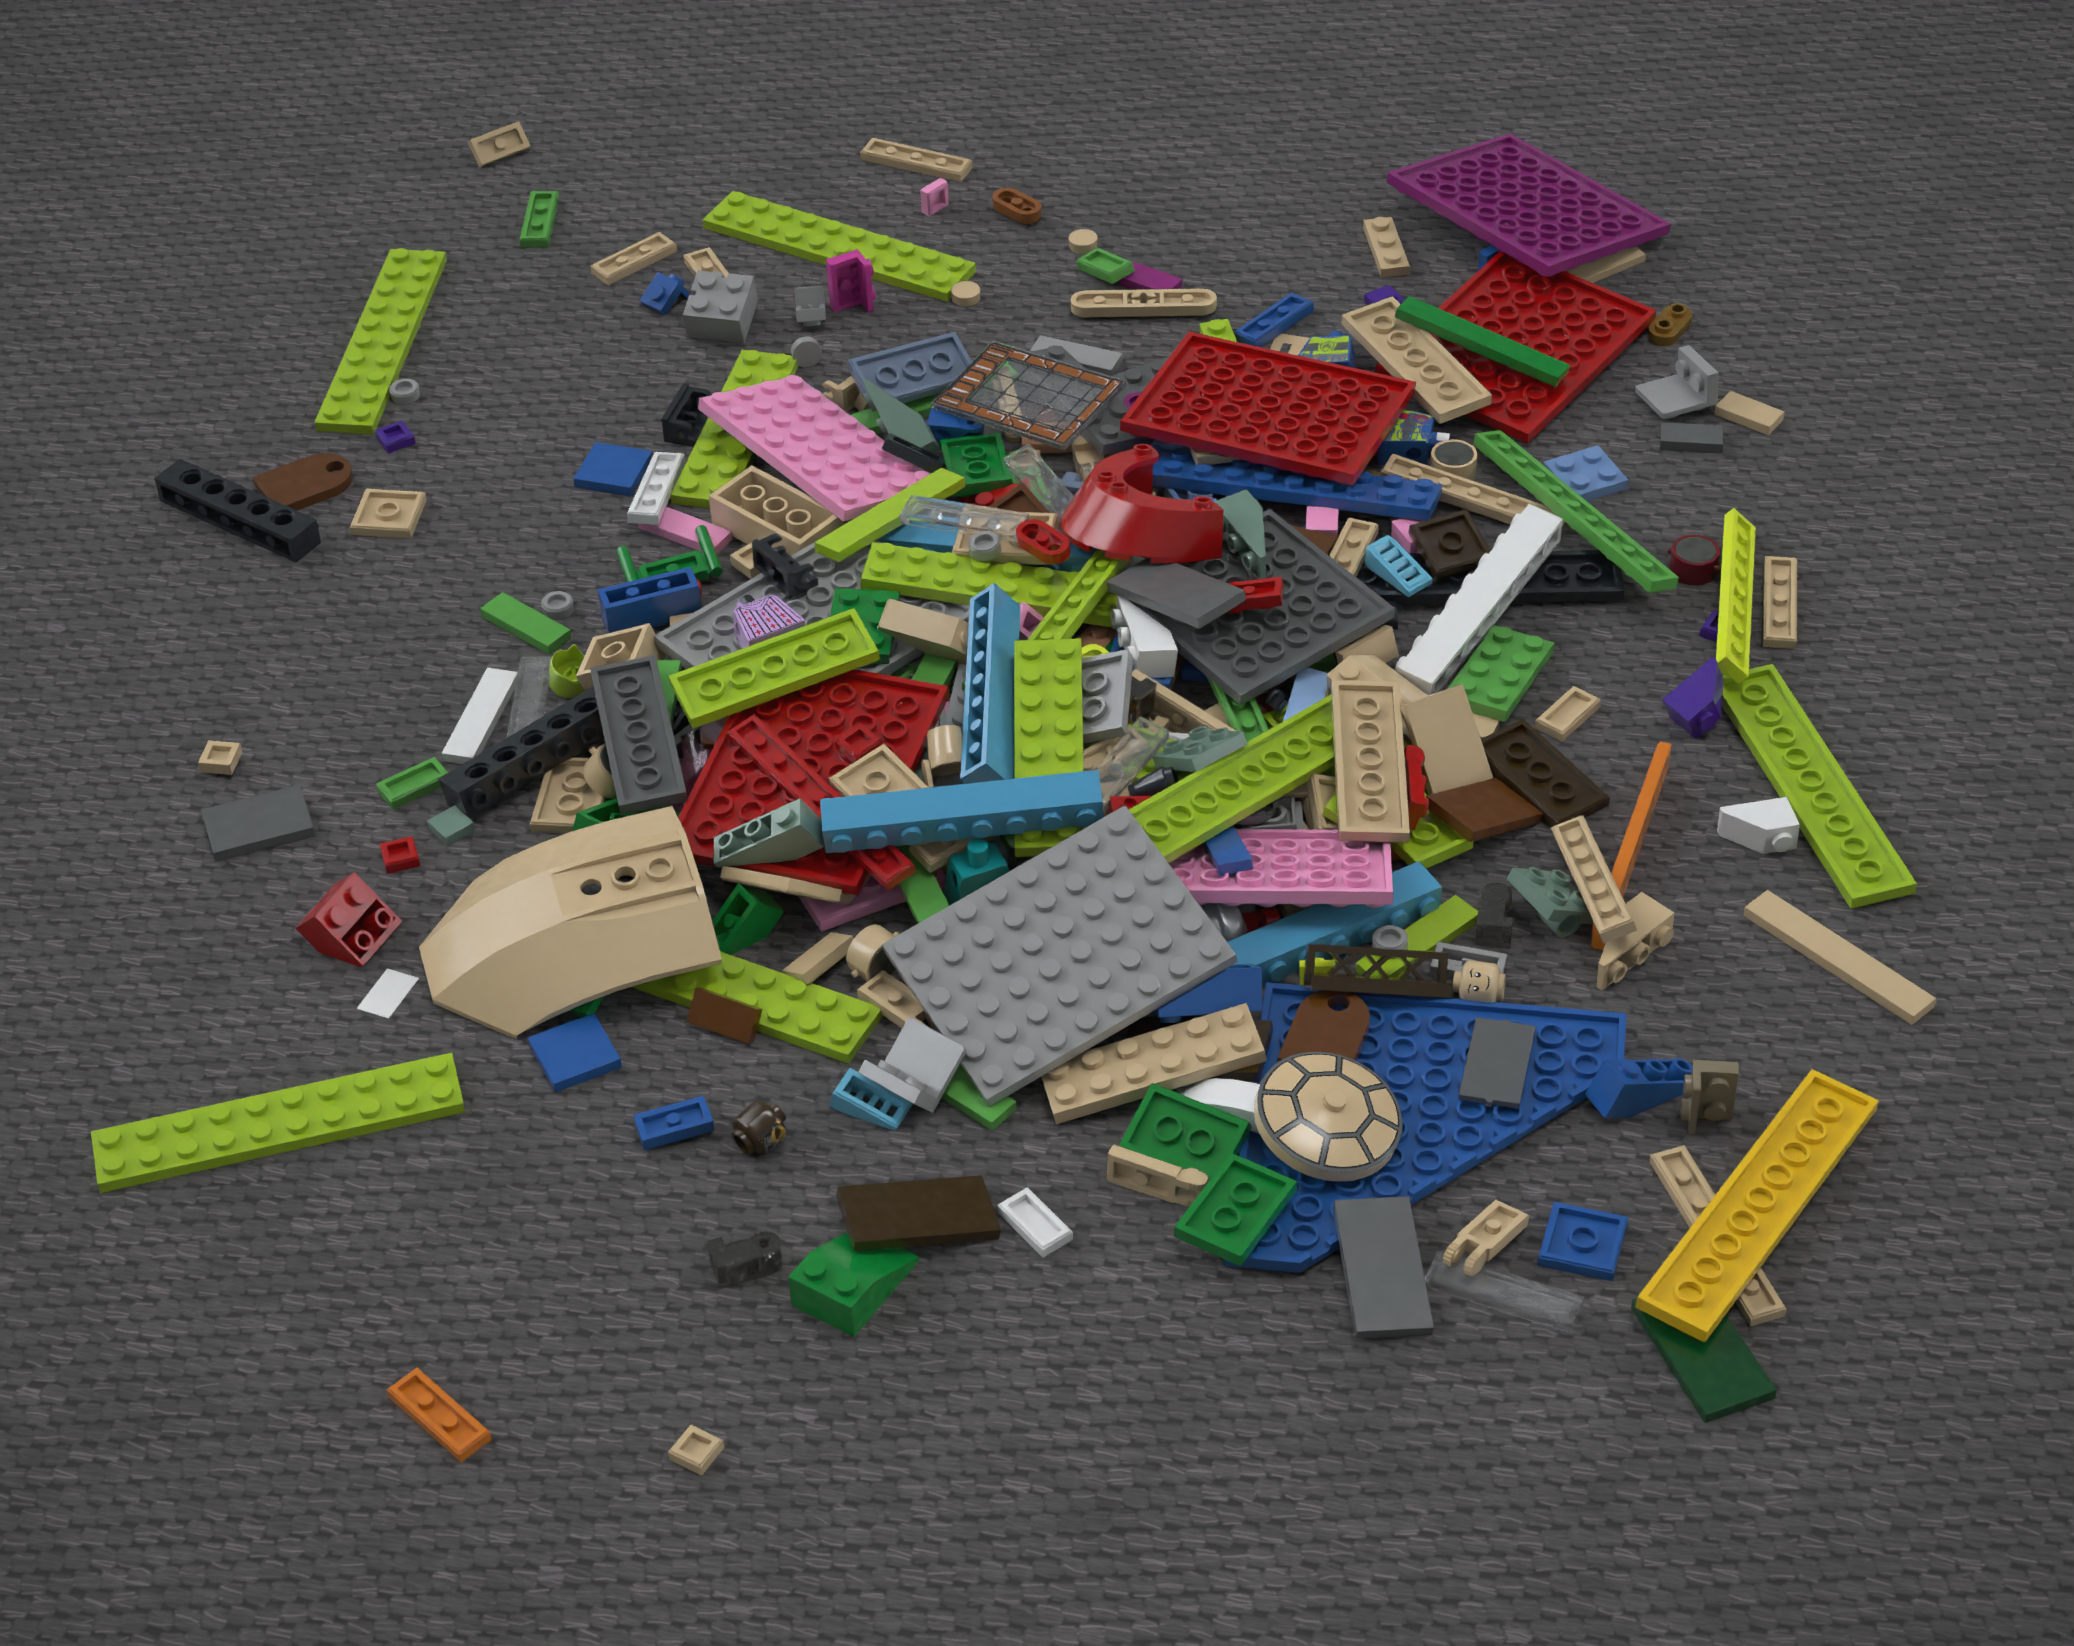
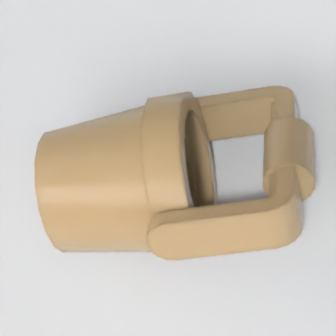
[921,725,963,788]

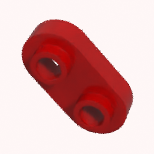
[1016,519,1071,565]

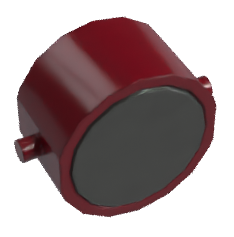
[1667,535,1721,585]

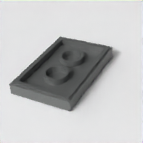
[201,785,315,862]

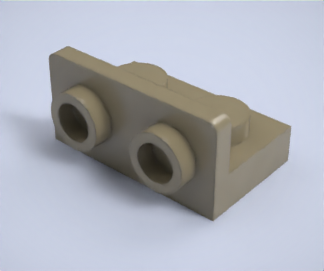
[1680,1060,1739,1134]

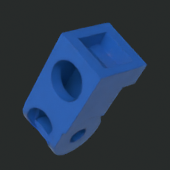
[927,407,984,447]

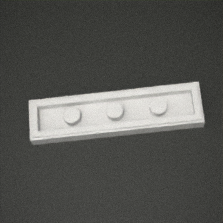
[627,452,685,525]
[442,668,519,764]

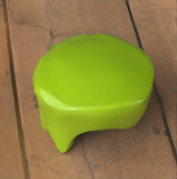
[549,644,585,699]

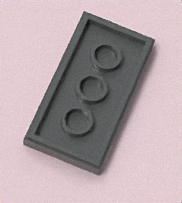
[1107,558,1246,629]
[1333,1196,1434,1339]

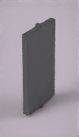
[1459,1017,1536,1109]

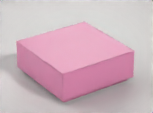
[920,178,949,216]

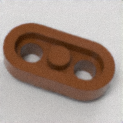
[992,188,1042,224]

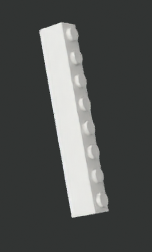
[1395,504,1563,696]

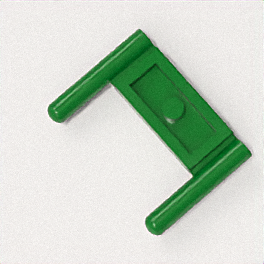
[616,525,723,582]

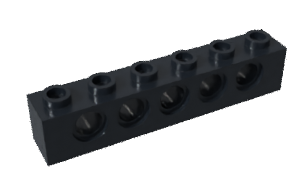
[154,459,321,563]
[438,686,604,819]

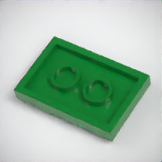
[940,432,1013,497]
[830,588,900,664]
[1119,1083,1252,1181]
[1174,1153,1297,1266]

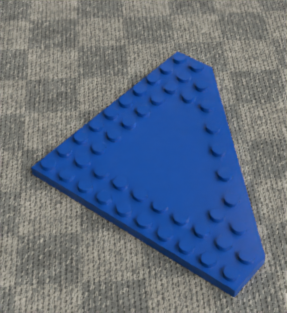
[1224,982,1627,1273]

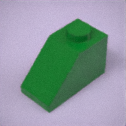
[712,883,784,955]

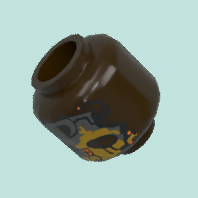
[731,1101,786,1156]

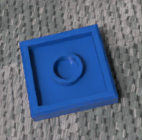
[573,442,653,496]
[528,1013,622,1093]
[1538,1202,1629,1281]

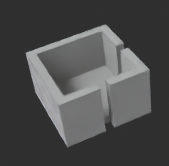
[683,270,759,343]

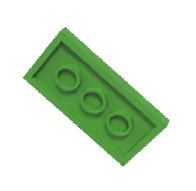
[1448,625,1554,722]

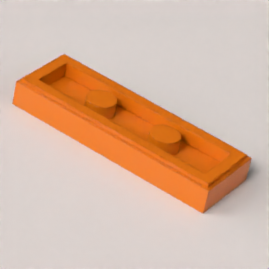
[386,1367,492,1462]

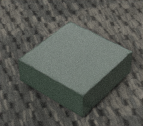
[427,805,475,846]

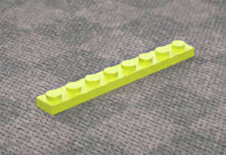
[1716,508,1756,684]

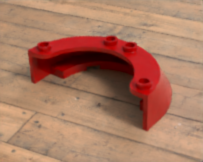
[1060,444,1224,563]

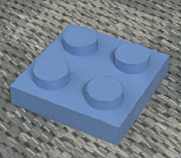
[1543,445,1629,501]

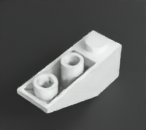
[1111,596,1178,678]

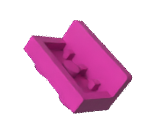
[826,249,876,312]

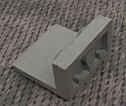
[1635,345,1719,419]
[858,1018,967,1113]

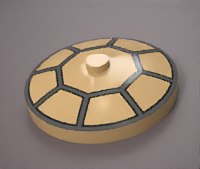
[1254,1052,1403,1181]

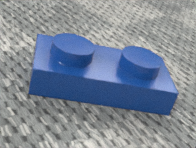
[633,1095,715,1150]

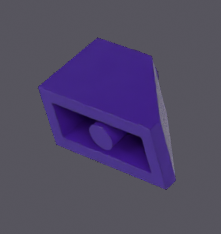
[1662,657,1724,739]

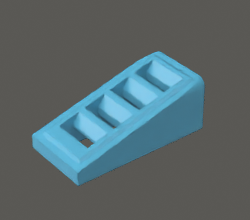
[1365,535,1432,597]
[829,1068,913,1131]

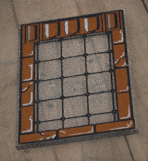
[931,340,1127,451]

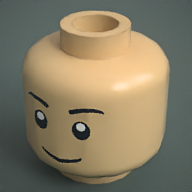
[1452,960,1506,1003]

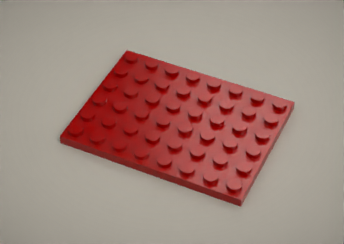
[1375,251,1657,444]
[1120,331,1416,485]
[678,669,950,895]

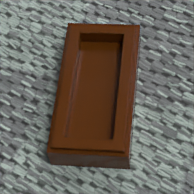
[686,987,763,1044]

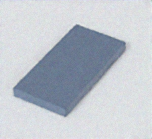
[847,332,972,412]

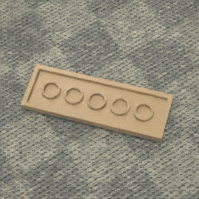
[1342,296,1492,424]
[1331,680,1410,842]
[1041,1003,1267,1124]

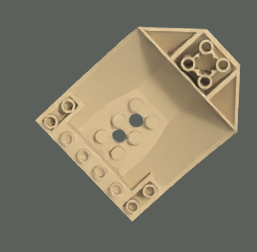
[419,806,722,1039]

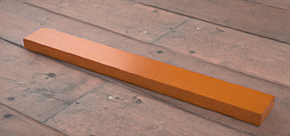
[1591,741,1672,950]

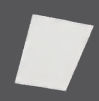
[357,968,419,1018]

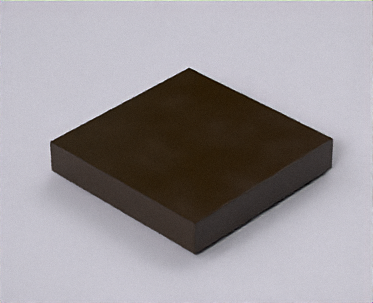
[1408,509,1491,579]

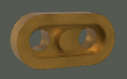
[1648,303,1692,346]

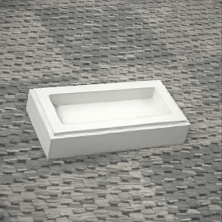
[997,1187,1073,1258]

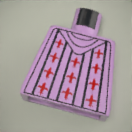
[733,595,805,649]

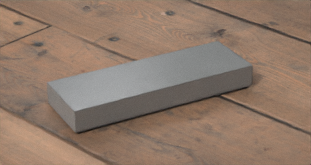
[1030,335,1123,377]

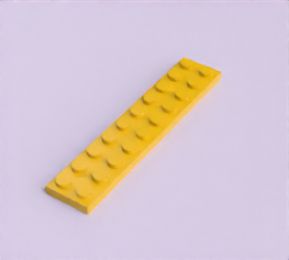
[1635,1069,1879,1343]

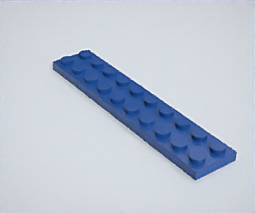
[1148,444,1442,521]

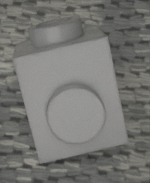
[795,286,826,326]

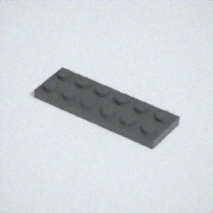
[1009,345,1155,455]
[590,655,688,815]

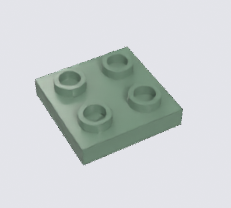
[1152,726,1247,772]
[1506,867,1594,938]

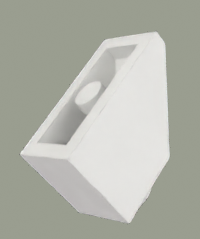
[1717,797,1800,854]

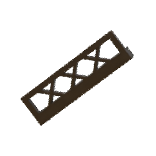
[1303,943,1453,998]

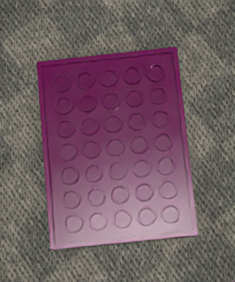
[1386,133,1671,277]

